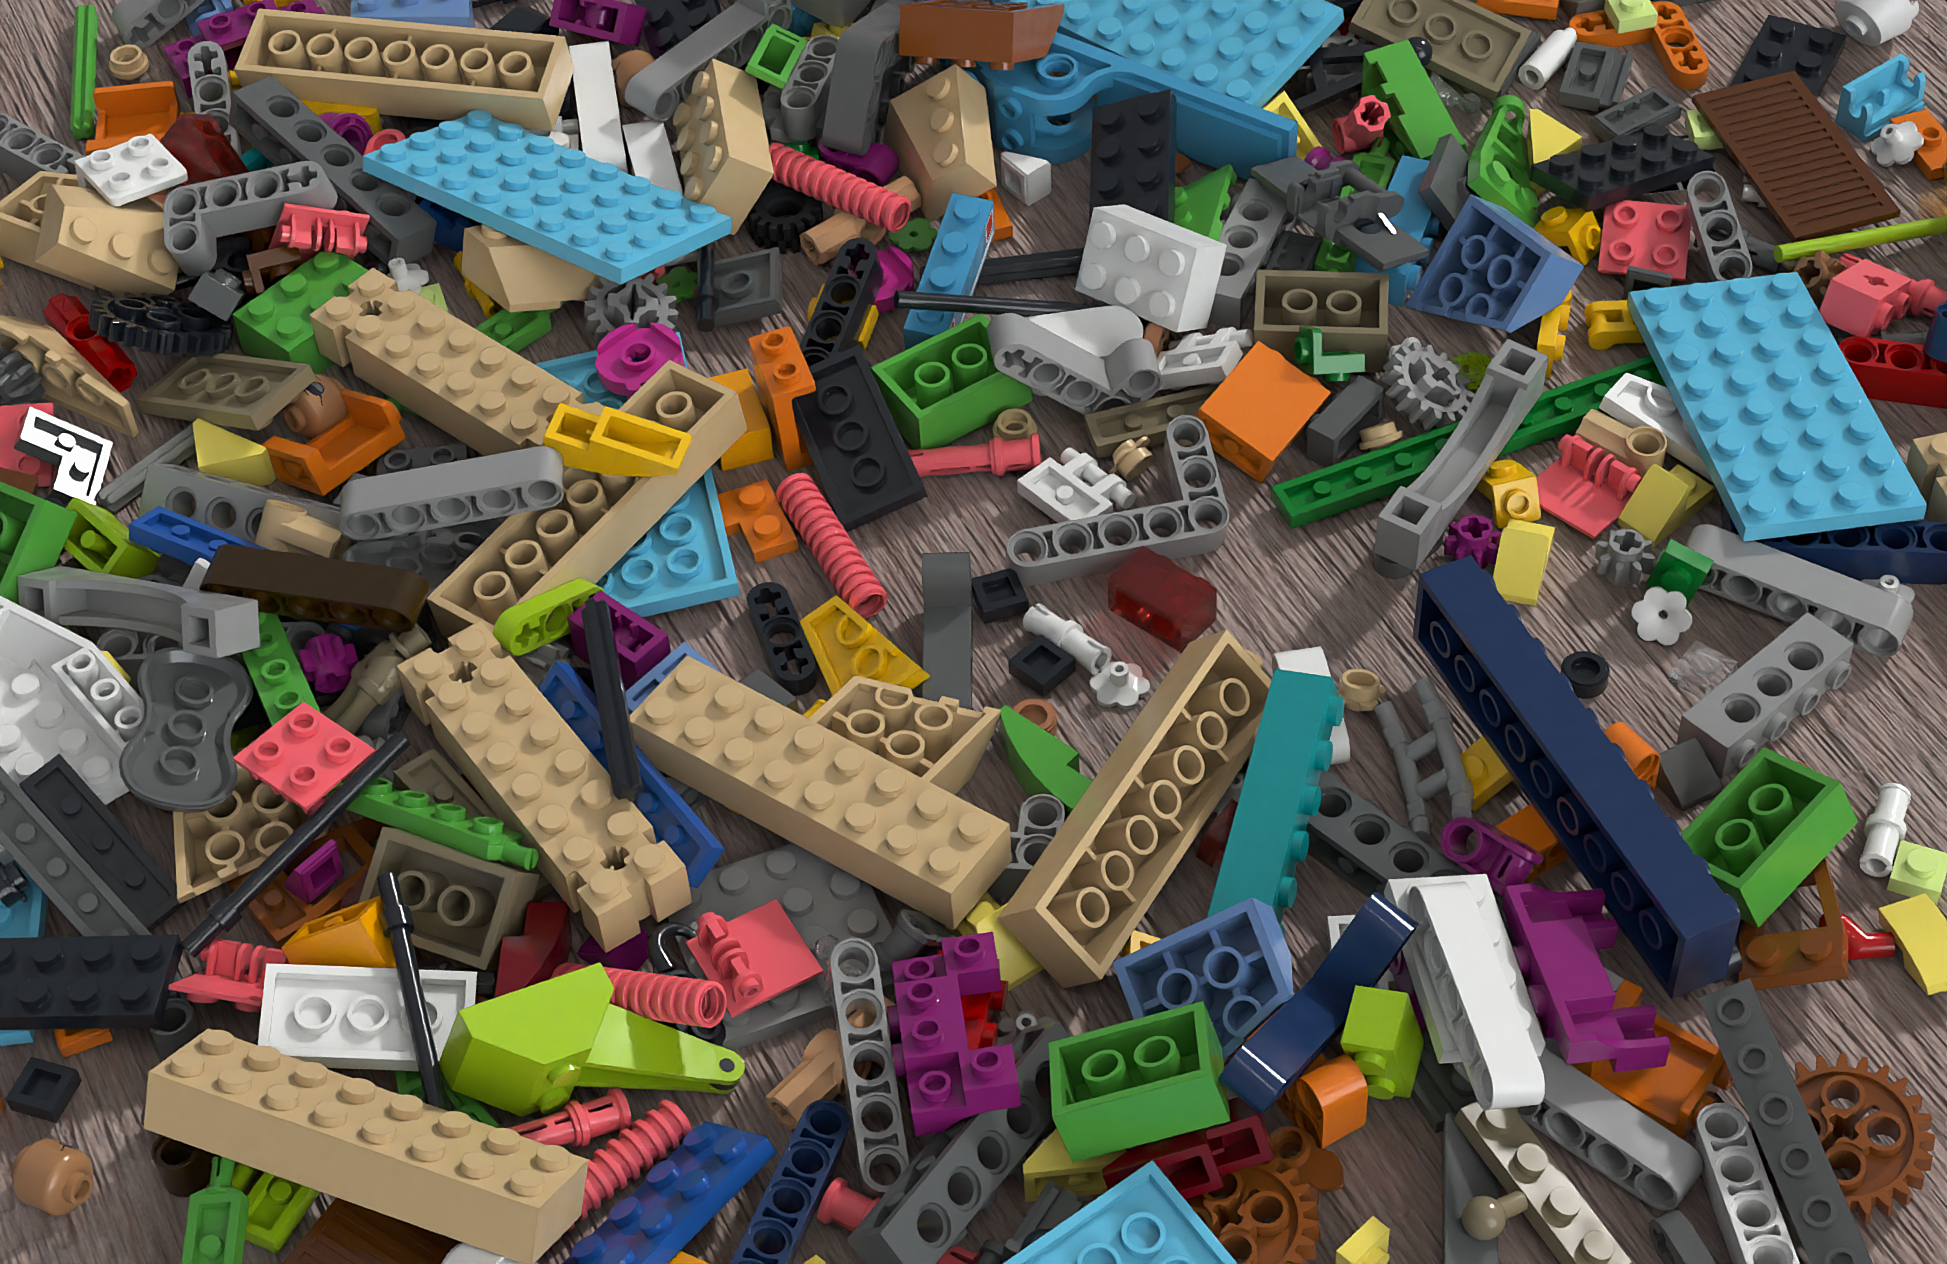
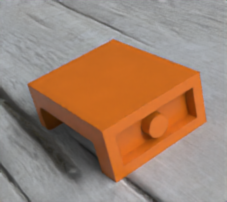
[85,81,182,156]
[748,326,816,472]
[1196,341,1331,484]
[261,389,407,496]
[1572,979,1734,1140]

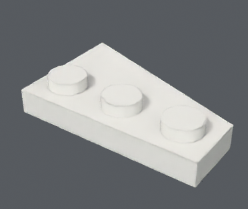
[1599,373,1713,482]

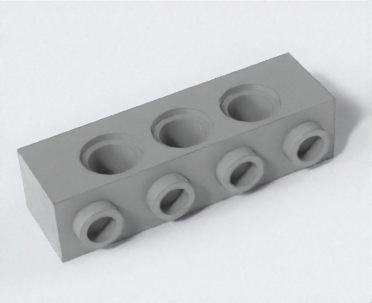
[1208,178,1296,330]
[1676,612,1854,779]

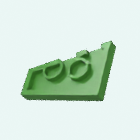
[1174,164,1237,242]

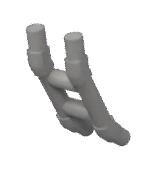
[1374,677,1474,844]

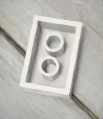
[1075,204,1227,332]

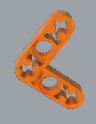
[1569,1,1709,90]

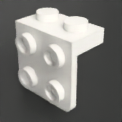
[74,133,188,206]

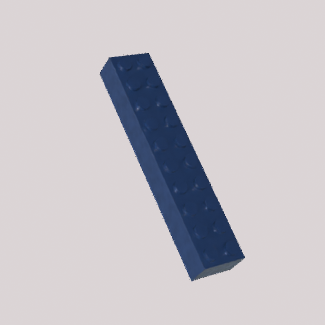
[1412,555,1741,999]

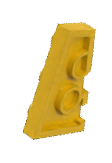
[800,595,931,696]

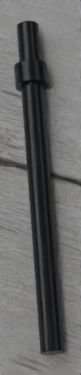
[693,241,719,332]
[894,291,1145,324]
[180,731,411,958]
[377,872,450,1111]

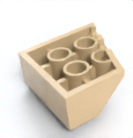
[883,64,997,221]
[34,184,179,296]

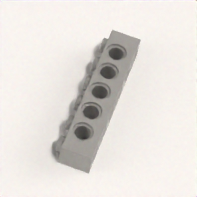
[138,464,409,543]

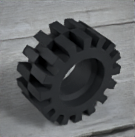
[748,181,824,254]

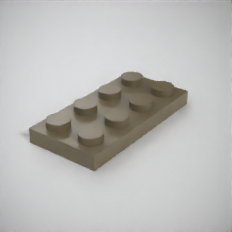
[1348,0,1532,101]
[136,352,316,431]

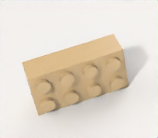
[673,58,774,235]

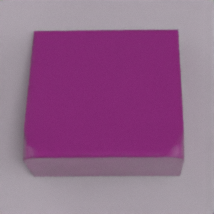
[284,839,344,904]
[577,923,649,971]

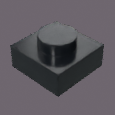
[972,568,1029,624]
[1008,634,1076,698]
[5,1057,82,1123]

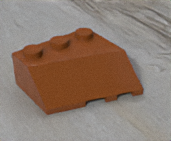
[899,0,1064,70]

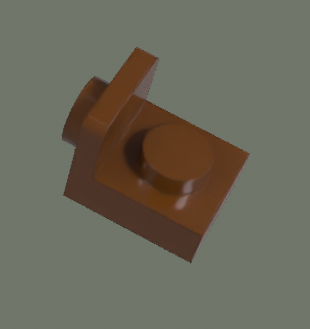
[241,245,302,296]

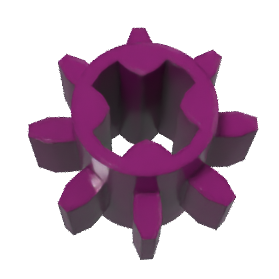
[1444,515,1502,570]
[298,634,359,693]

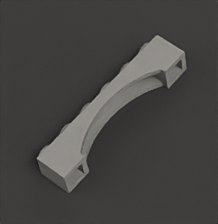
[1374,339,1548,571]
[17,566,260,658]

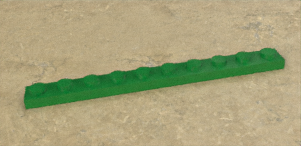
[1271,355,1667,529]

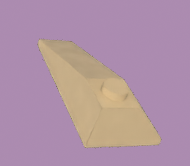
[0,315,139,438]

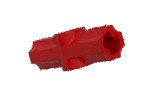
[42,292,138,393]

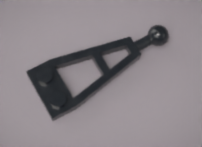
[1292,36,1433,116]

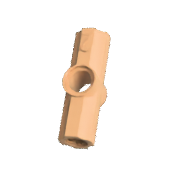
[800,175,921,266]
[765,996,898,1131]

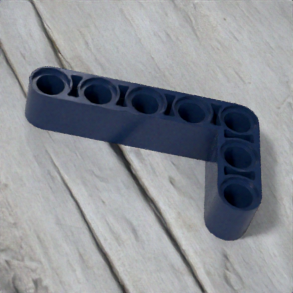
[1720,496,1947,585]
[1218,891,1419,1115]
[730,1100,850,1264]

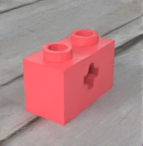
[1819,259,1912,337]

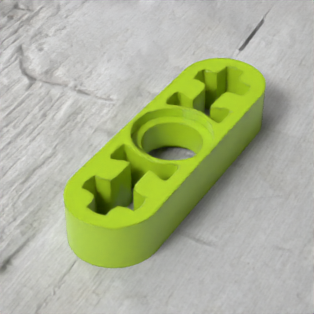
[493,578,605,656]

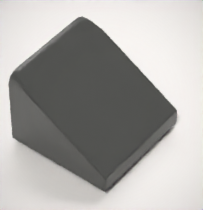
[1623,265,1672,300]
[1656,737,1723,811]

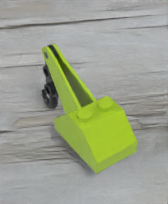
[439,922,745,1117]

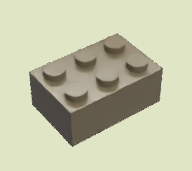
[1253,269,1389,373]
[358,827,540,971]

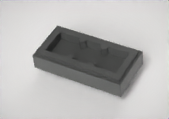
[1590,86,1682,141]
[1264,230,1323,271]

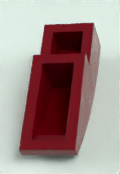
[494,901,572,998]
[1102,1097,1274,1199]

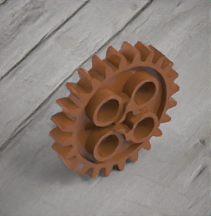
[1752,1053,1935,1224]
[1185,1156,1321,1264]

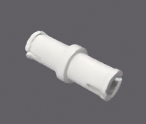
[1023,603,1112,675]
[1859,783,1911,877]

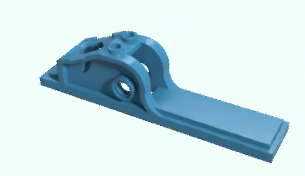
[939,32,1298,180]

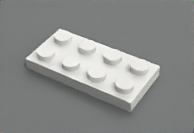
[1384,874,1546,1064]
[258,963,477,1072]

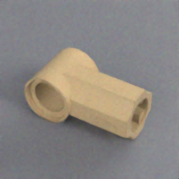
[1575,409,1667,478]
[254,499,352,560]

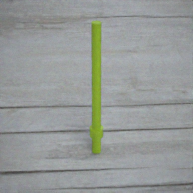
[1773,216,1947,263]

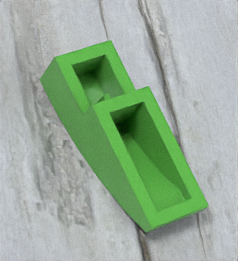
[745,23,808,91]
[999,705,1092,820]

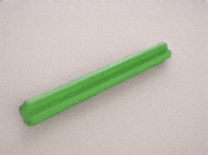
[69,4,98,140]

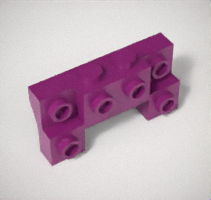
[163,0,325,99]
[1502,883,1671,1072]
[887,932,1021,1136]

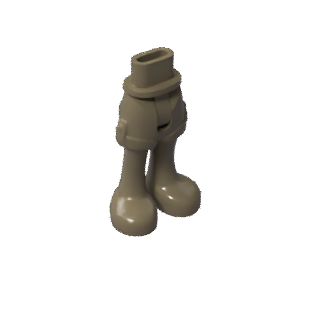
[321,624,431,735]

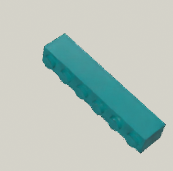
[1207,669,1344,938]

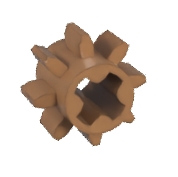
[1791,250,1845,308]

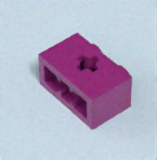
[549,0,647,46]
[567,590,671,690]

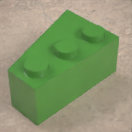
[1361,39,1467,164]

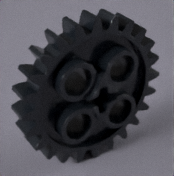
[88,292,234,357]

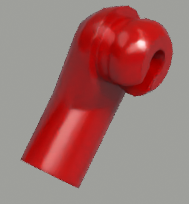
[1818,913,1895,960]

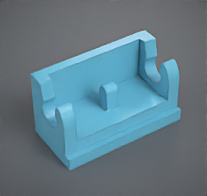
[1835,53,1926,143]

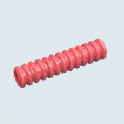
[769,142,911,233]
[776,473,887,619]
[551,962,727,1028]
[556,1099,692,1242]

